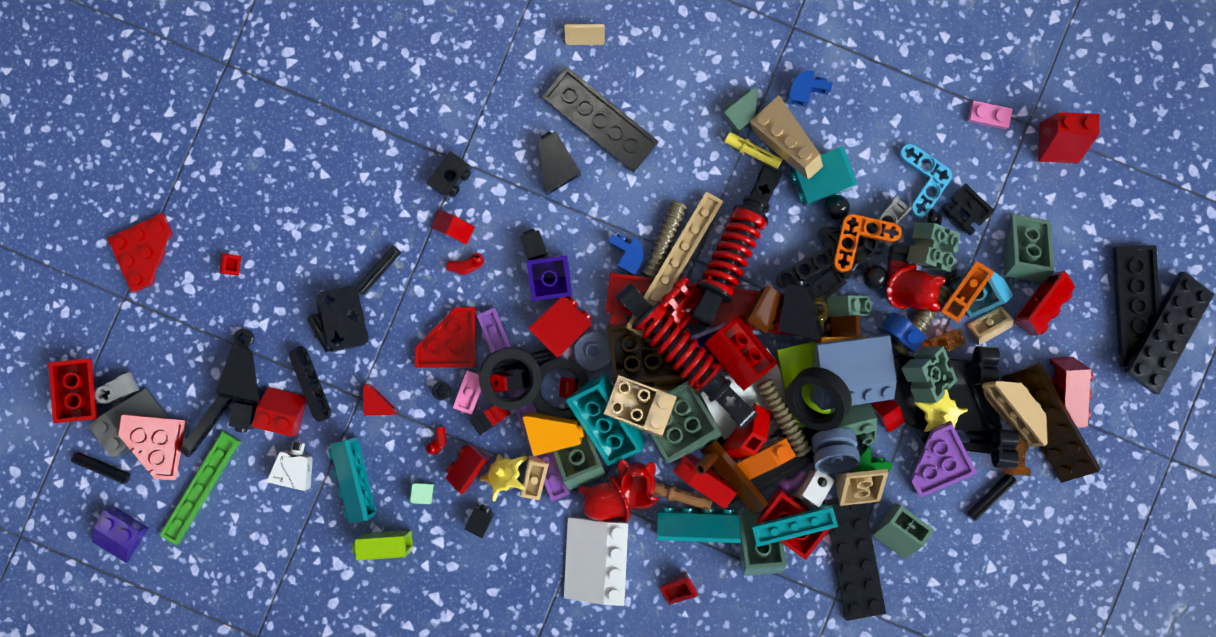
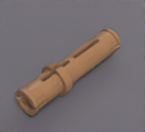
[653,482,713,511]

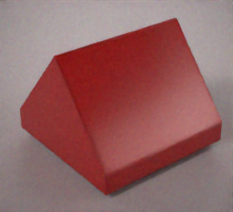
[219,253,241,276]
[559,377,578,398]

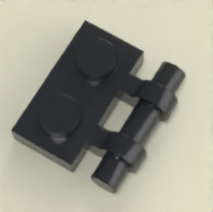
[941,183,995,236]

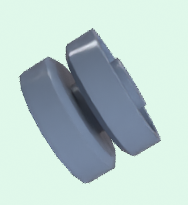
[811,428,861,474]

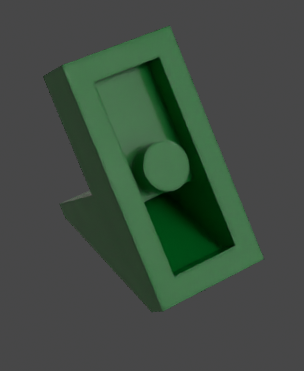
[851,445,892,472]

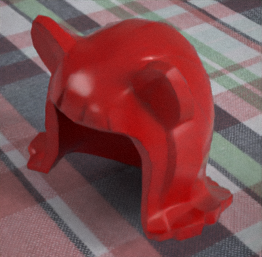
[885,263,946,312]
[616,459,658,510]
[578,476,631,522]

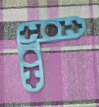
[899,144,952,218]

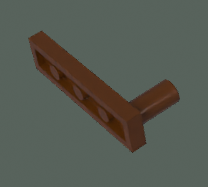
[695,440,768,514]

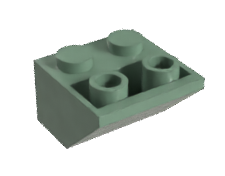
[830,403,877,447]
[872,503,934,559]

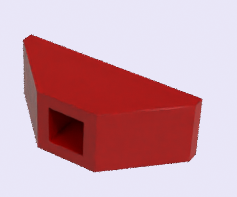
[722,403,771,459]

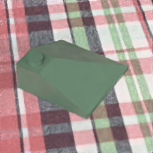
[650,380,723,464]

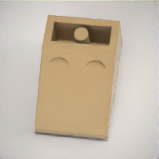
[604,375,677,438]

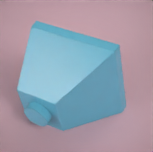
[952,272,1013,318]

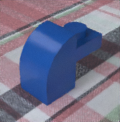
[786,71,833,107]
[608,234,644,276]
[878,312,927,352]

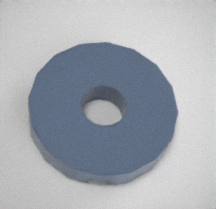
[574,331,610,371]

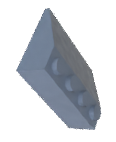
[810,334,897,410]

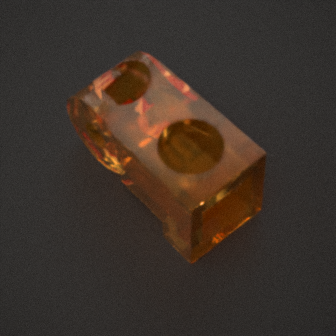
[923,328,966,352]
[1004,438,1031,476]

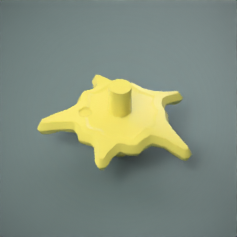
[915,389,968,432]
[479,454,528,502]

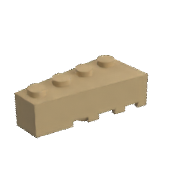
[750,95,823,180]

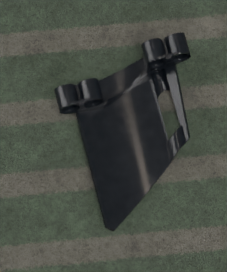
[893,346,1019,469]

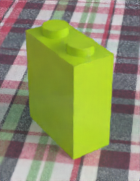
[352,530,413,561]

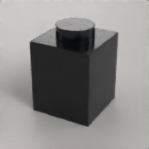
[520,229,548,261]
[228,402,257,433]
[464,504,495,538]

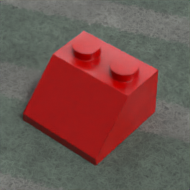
[252,387,307,437]
[445,443,490,494]

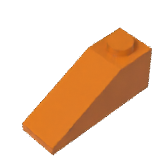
[940,261,994,323]
[736,437,796,480]

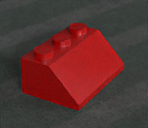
[1013,271,1075,336]
[704,316,778,391]
[48,358,97,424]
[756,486,830,560]

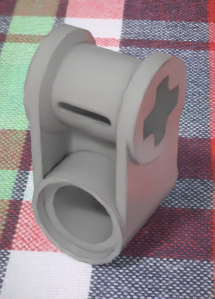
[875,194,912,232]
[95,372,140,404]

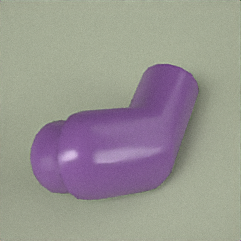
[779,469,807,492]

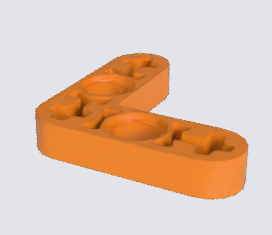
[833,214,902,273]

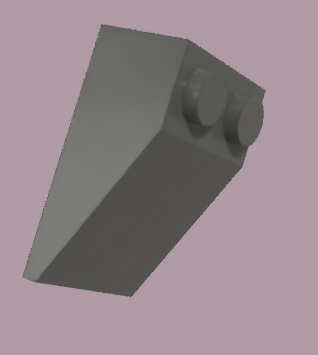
[88,388,169,458]

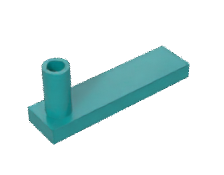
[752,504,838,547]

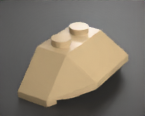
[982,381,1047,447]

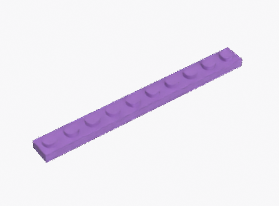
[477,308,570,502]

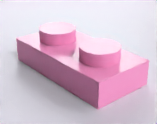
[967,101,1013,130]
[453,370,481,415]

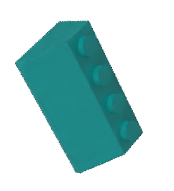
[565,374,646,466]
[328,437,377,523]
[656,507,741,543]

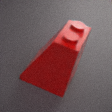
[1038,112,1100,164]
[528,296,592,358]

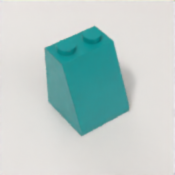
[790,146,857,206]

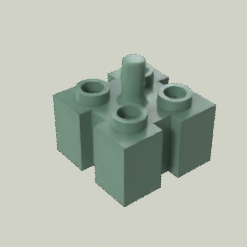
[906,222,960,273]
[902,346,958,403]

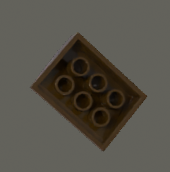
[607,323,691,388]

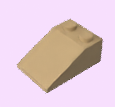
[835,469,888,506]

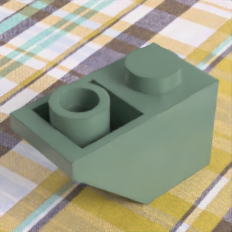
[722,87,758,134]
[827,295,872,317]

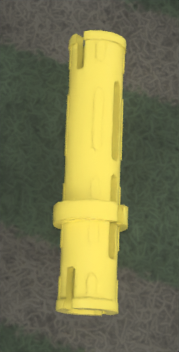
[724,131,783,169]

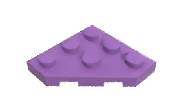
[911,421,977,498]

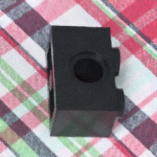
[427,151,472,200]

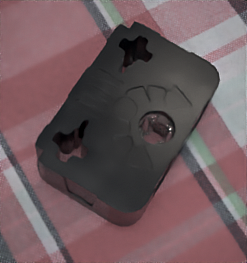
[316,286,369,352]

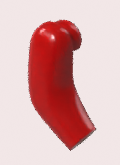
[446,253,484,275]

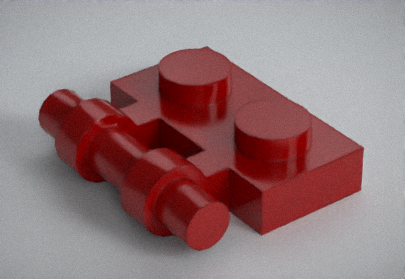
[661,276,702,329]

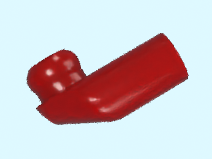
[426,427,446,455]

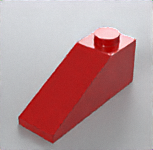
[673,454,738,508]

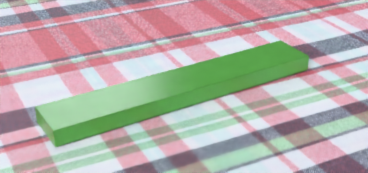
[159,431,241,545]

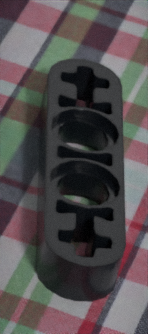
[289,346,331,422]
[179,397,233,457]

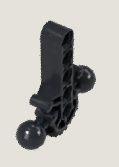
[776,195,888,290]

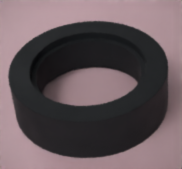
[479,347,542,410]
[533,359,590,419]
[786,367,852,431]

